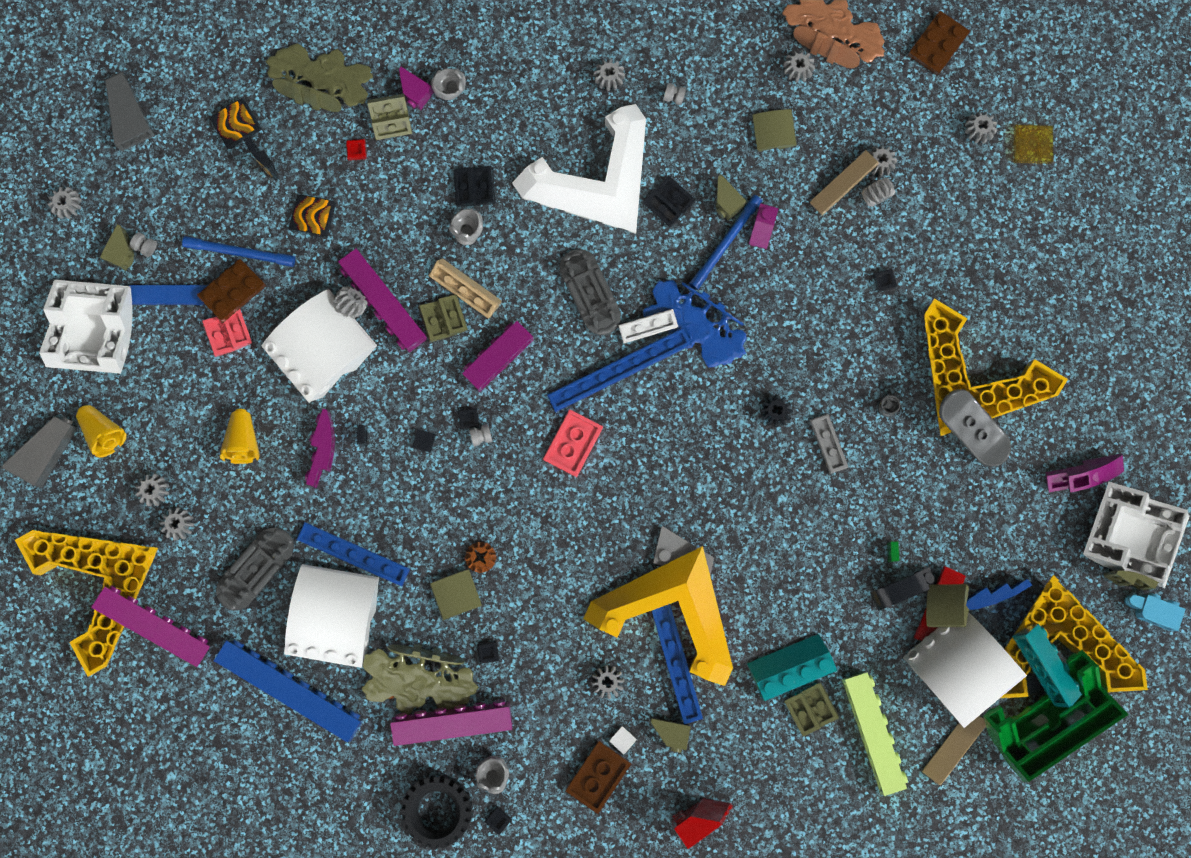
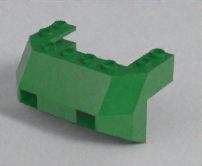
[983,649,1129,782]

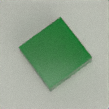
[887,541,900,562]

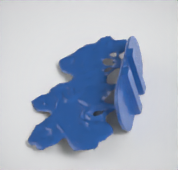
[643,280,747,367]

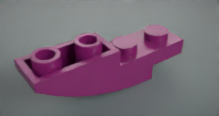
[305,409,335,488]
[1045,453,1124,493]

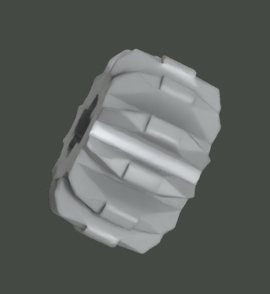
[783,50,815,83]
[594,58,625,91]
[965,111,997,144]
[868,145,897,178]
[862,178,896,207]
[48,187,82,219]
[333,286,368,319]
[135,474,169,507]
[159,507,195,541]
[591,665,624,699]

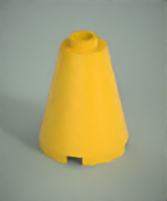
[76,405,126,458]
[220,409,259,464]

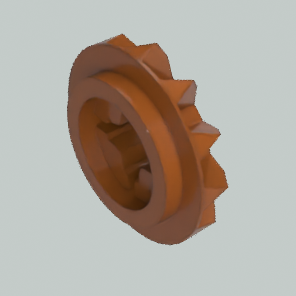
[465,542,496,573]

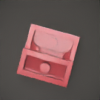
[202,309,252,357]

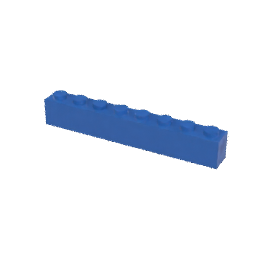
[214,639,363,743]

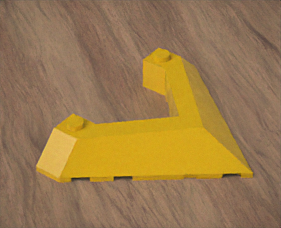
[924,298,1068,436]
[15,530,158,677]
[583,546,733,686]
[999,575,1148,699]

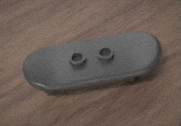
[560,249,621,335]
[939,389,1011,467]
[216,528,294,611]

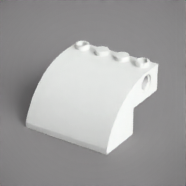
[39,280,132,374]
[261,289,377,403]
[1083,482,1190,588]
[284,564,379,668]
[903,613,1027,728]

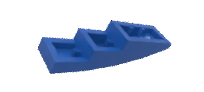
[966,579,1032,610]

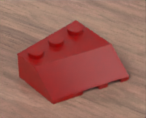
[671,798,733,849]

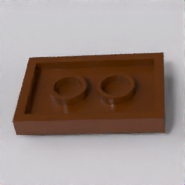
[907,11,970,76]
[197,259,266,323]
[565,741,632,814]

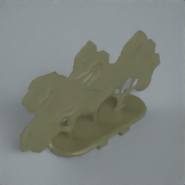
[265,43,373,112]
[362,643,479,715]

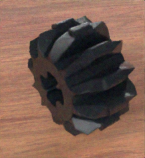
[760,395,793,428]

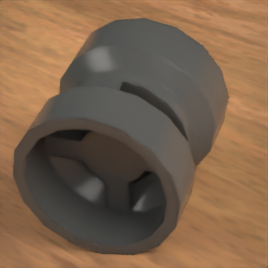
[878,395,901,417]

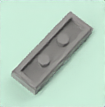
[810,414,848,474]

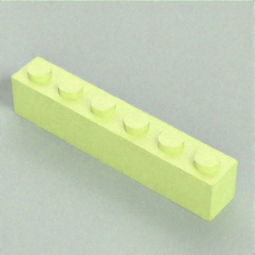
[842,672,908,796]

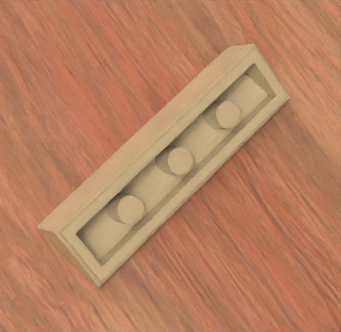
[810,150,879,216]
[429,259,502,319]
[921,716,986,785]

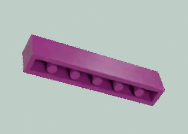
[338,248,427,353]
[91,585,210,667]
[390,700,513,746]

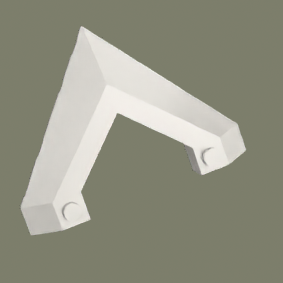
[512,104,646,234]

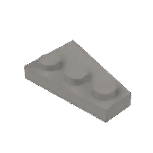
[653,526,714,575]

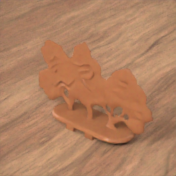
[782,0,885,68]

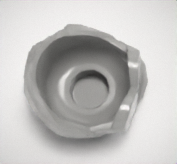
[431,69,466,100]
[449,208,483,245]
[475,756,509,794]

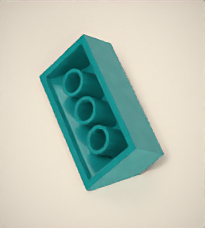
[1012,624,1082,707]
[747,634,838,701]

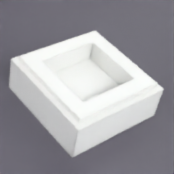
[609,726,637,754]

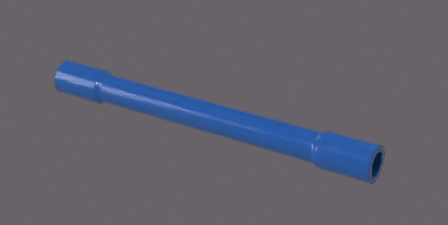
[689,195,762,290]
[182,236,296,267]

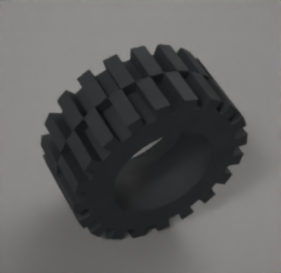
[400,775,473,850]

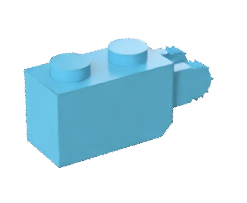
[1124,593,1186,631]

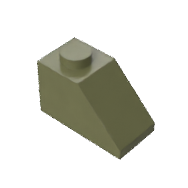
[716,174,746,221]
[100,224,134,271]
[650,718,691,753]

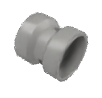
[663,83,686,105]
[130,232,157,257]
[469,423,493,447]

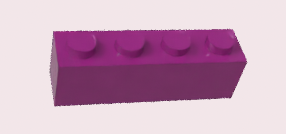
[462,321,534,392]

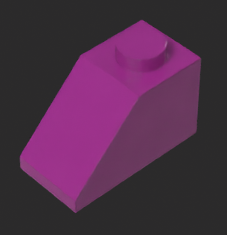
[399,67,433,110]
[749,203,779,250]

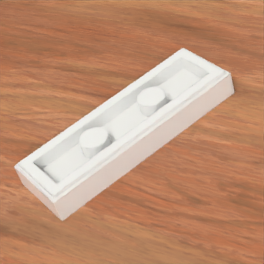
[618,309,678,344]

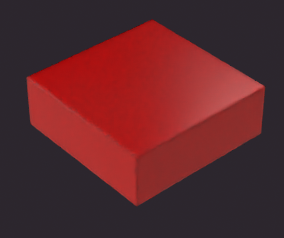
[346,139,367,161]

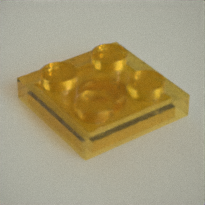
[1014,125,1053,164]

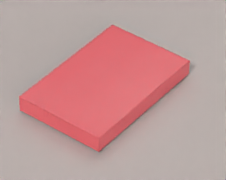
[543,409,603,478]

